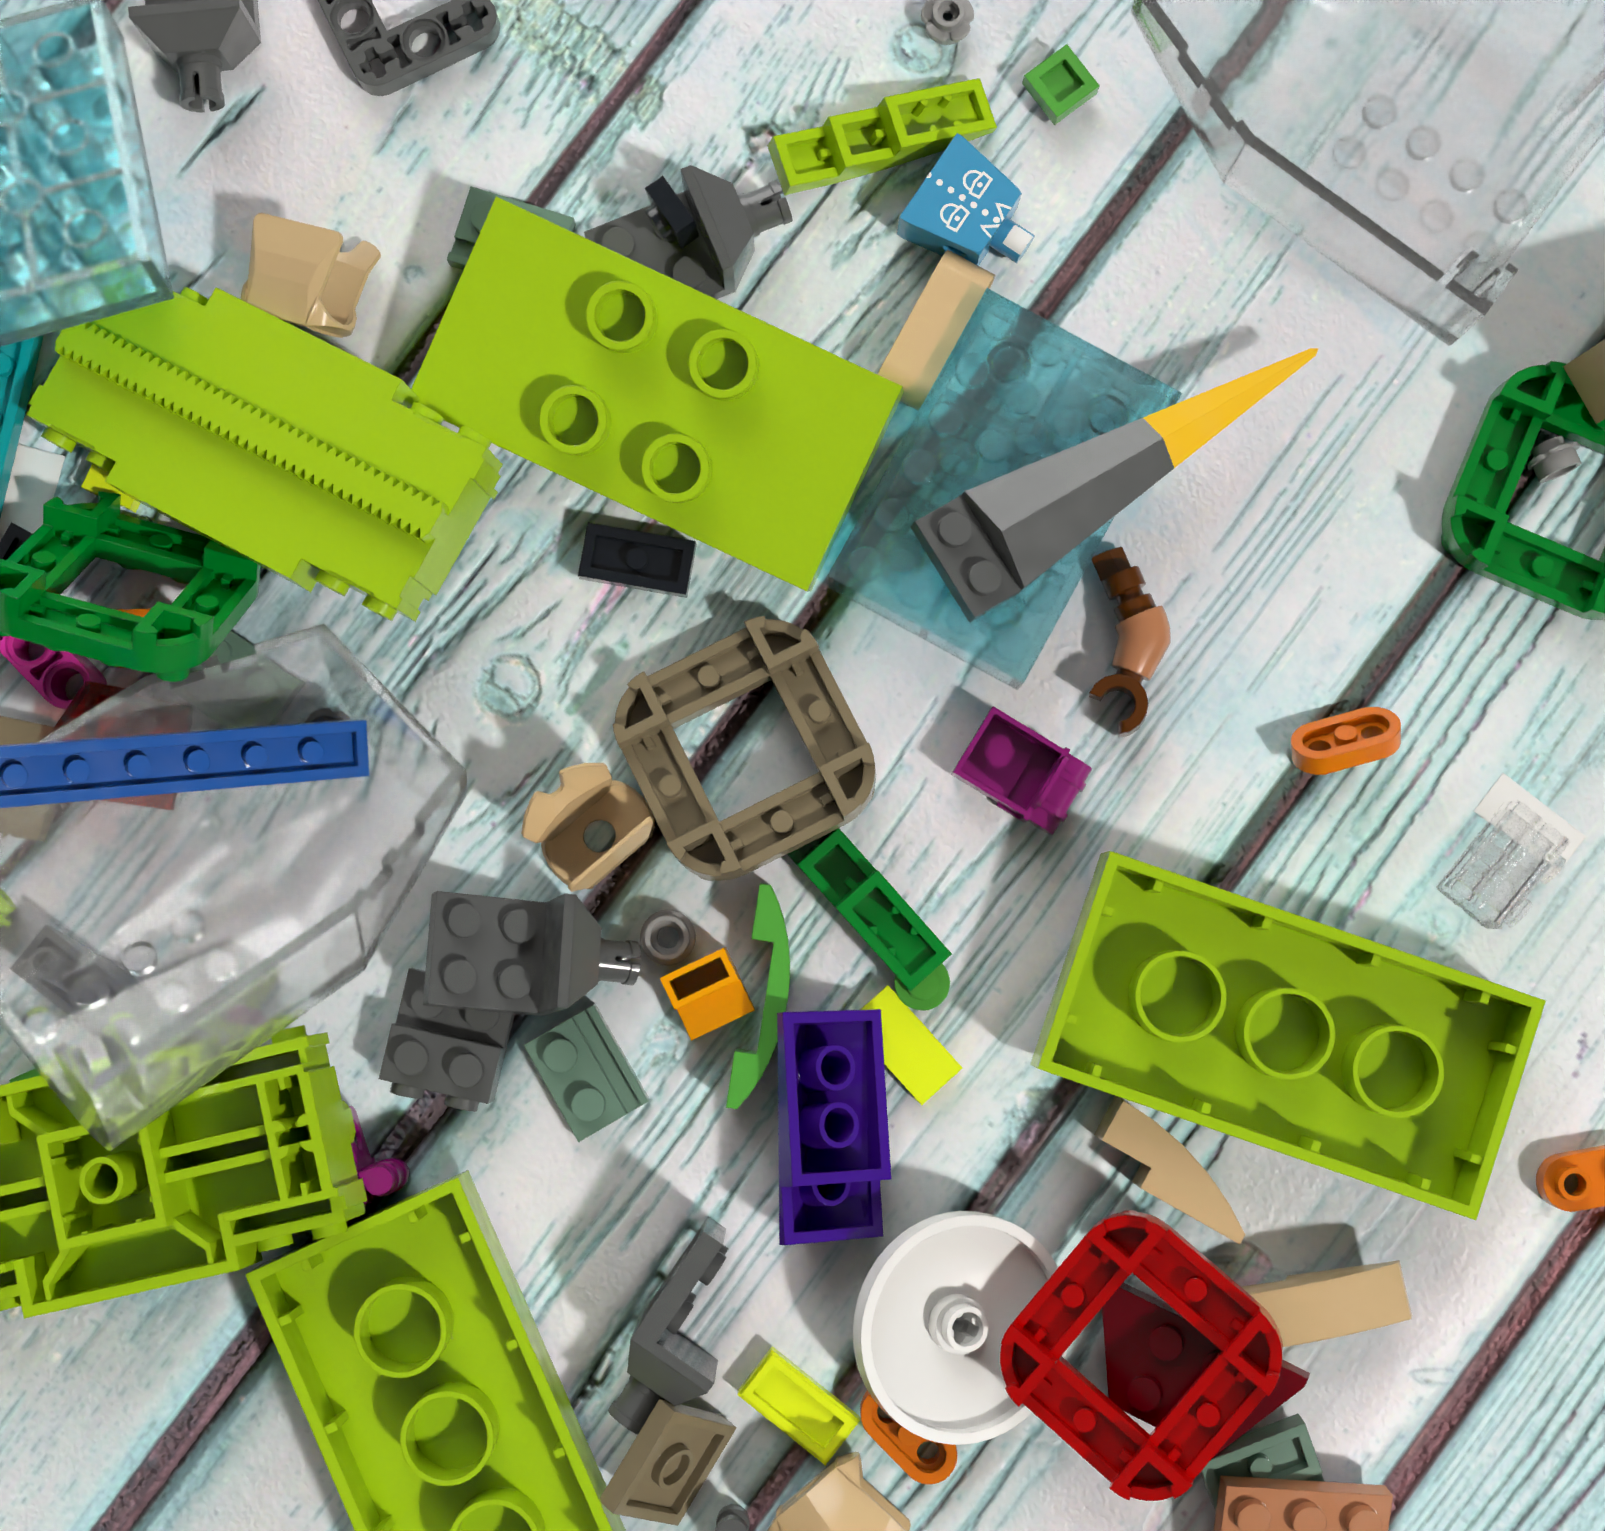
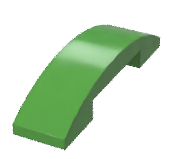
[726,883,790,1109]

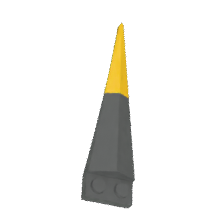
[910,348,1319,623]

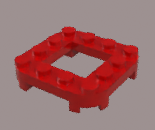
[1000,1210,1283,1501]

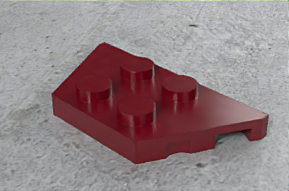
[1102,1282,1310,1456]

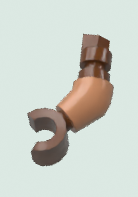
[1089,547,1171,737]

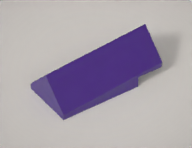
[777,1009,892,1245]

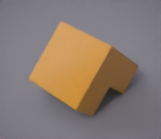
[660,947,755,1041]

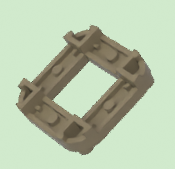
[613,616,876,881]

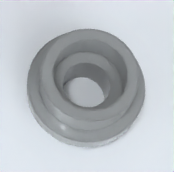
[640,910,696,965]

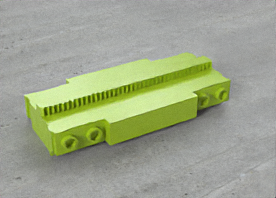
[26,262,503,622]
[0,1025,367,1319]

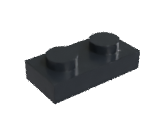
[578,522,697,598]

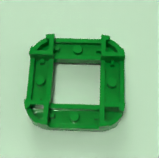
[1441,361,1605,620]
[0,491,260,682]

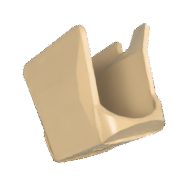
[241,213,381,338]
[521,763,655,892]
[767,1452,911,1531]

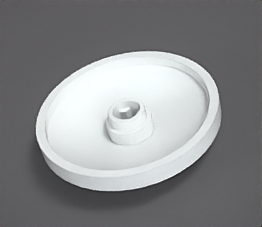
[853,1211,1067,1445]

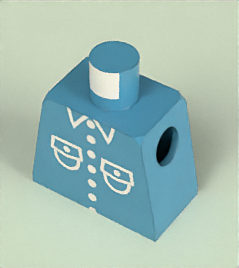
[897,133,1035,266]

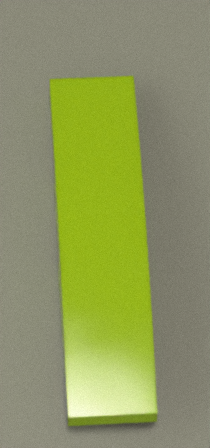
[767,78,997,196]

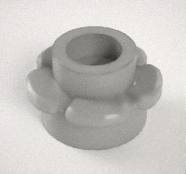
[921,0,974,45]
[1527,436,1582,483]

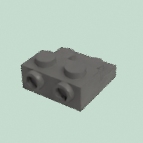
[379,968,514,1112]

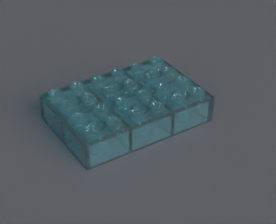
[0,0,174,347]
[826,288,1182,690]

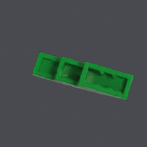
[787,828,952,992]

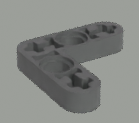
[318,0,500,96]

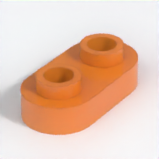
[1291,707,1401,775]
[1536,1145,1605,1212]
[860,1390,957,1484]

